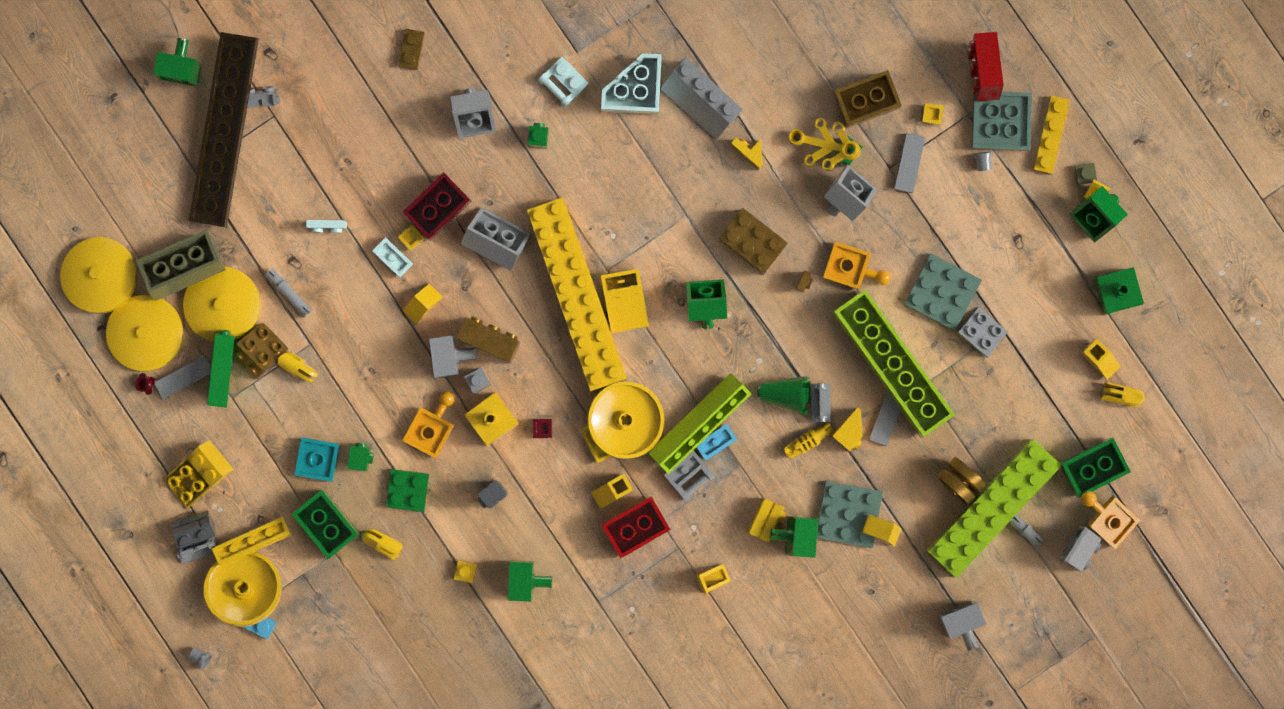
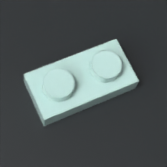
[306,220,347,233]
[373,237,413,278]

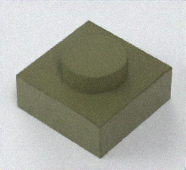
[1074,163,1097,185]

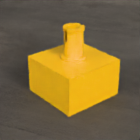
[465,392,519,446]

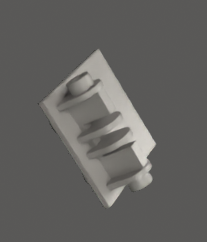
[957,307,1008,358]

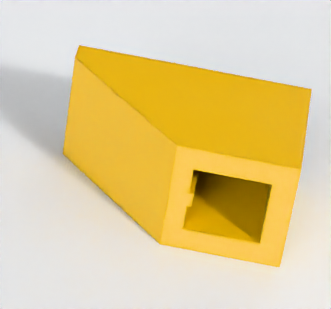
[1080,339,1121,380]
[591,473,633,509]

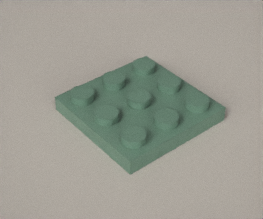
[972,92,1032,151]
[904,253,982,331]
[817,481,883,548]

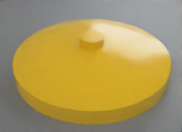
[60,237,138,314]
[183,267,261,342]
[106,295,184,371]
[587,382,664,459]
[204,552,282,627]

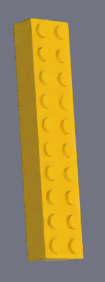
[527,197,627,392]

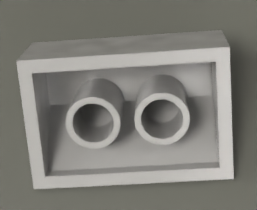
[461,207,532,271]

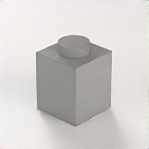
[464,368,491,394]

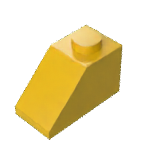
[831,407,863,452]

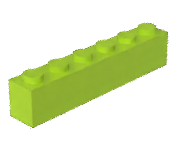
[648,373,751,474]

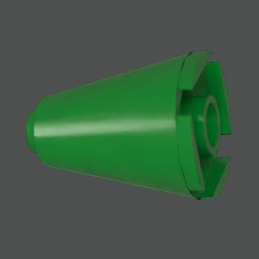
[757,376,811,415]

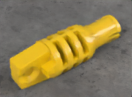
[784,422,835,459]

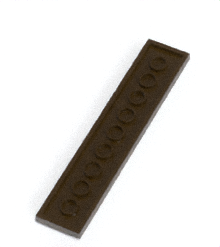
[189,32,259,228]

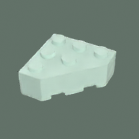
[601,53,662,115]

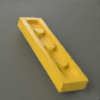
[1033,95,1070,175]
[212,517,291,567]

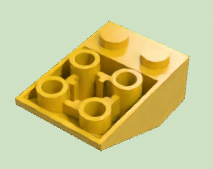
[601,268,649,333]
[163,440,234,509]

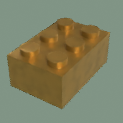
[833,70,902,129]
[719,208,788,275]
[456,316,520,363]

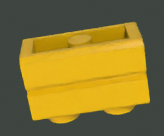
[747,498,786,542]

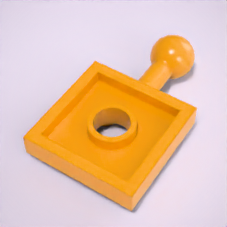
[823,241,891,290]
[402,391,455,459]
[1081,491,1140,549]

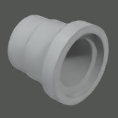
[973,152,993,171]
[188,647,212,671]

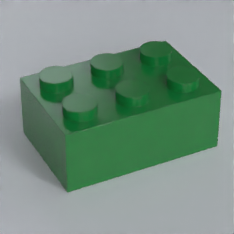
[1060,437,1131,498]
[292,490,360,559]

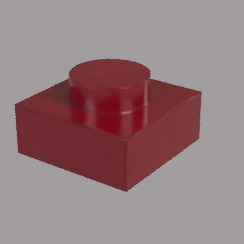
[533,419,552,438]

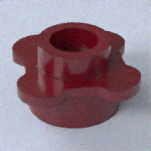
[135,373,156,395]

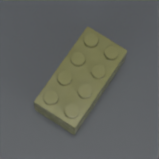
[136,229,226,301]

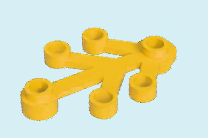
[788,118,861,171]

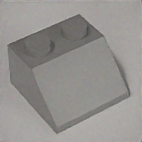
[1059,526,1101,572]

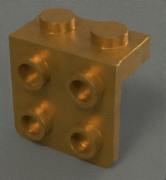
[233,323,288,380]

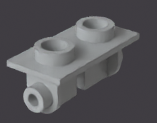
[247,86,280,108]
[811,384,831,422]
[176,537,217,564]

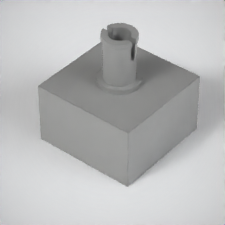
[451,88,496,139]
[824,165,877,221]
[429,336,476,378]
[937,601,986,651]

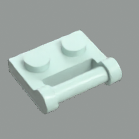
[538,57,589,108]

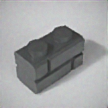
[477,480,508,508]
[172,510,216,549]

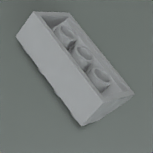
[660,58,743,140]

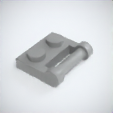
[664,450,715,501]

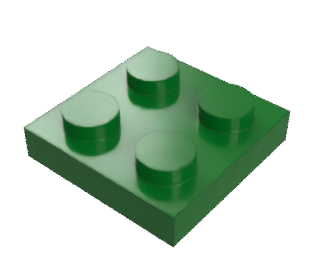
[386,469,429,512]

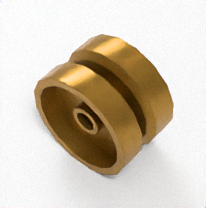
[937,456,986,505]

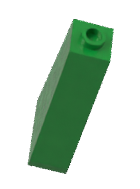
[206,330,235,408]

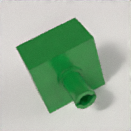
[153,38,202,87]
[1069,186,1128,243]
[1093,267,1144,315]
[686,279,727,330]
[770,516,819,558]
[508,560,552,602]

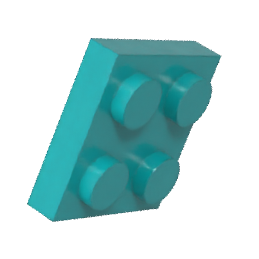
[294,437,340,482]

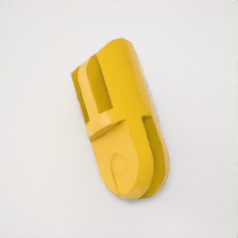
[278,351,318,383]
[1101,382,1144,407]
[362,528,403,560]

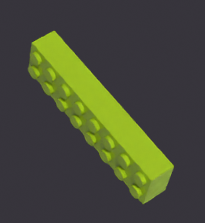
[832,289,955,438]
[926,439,1062,578]

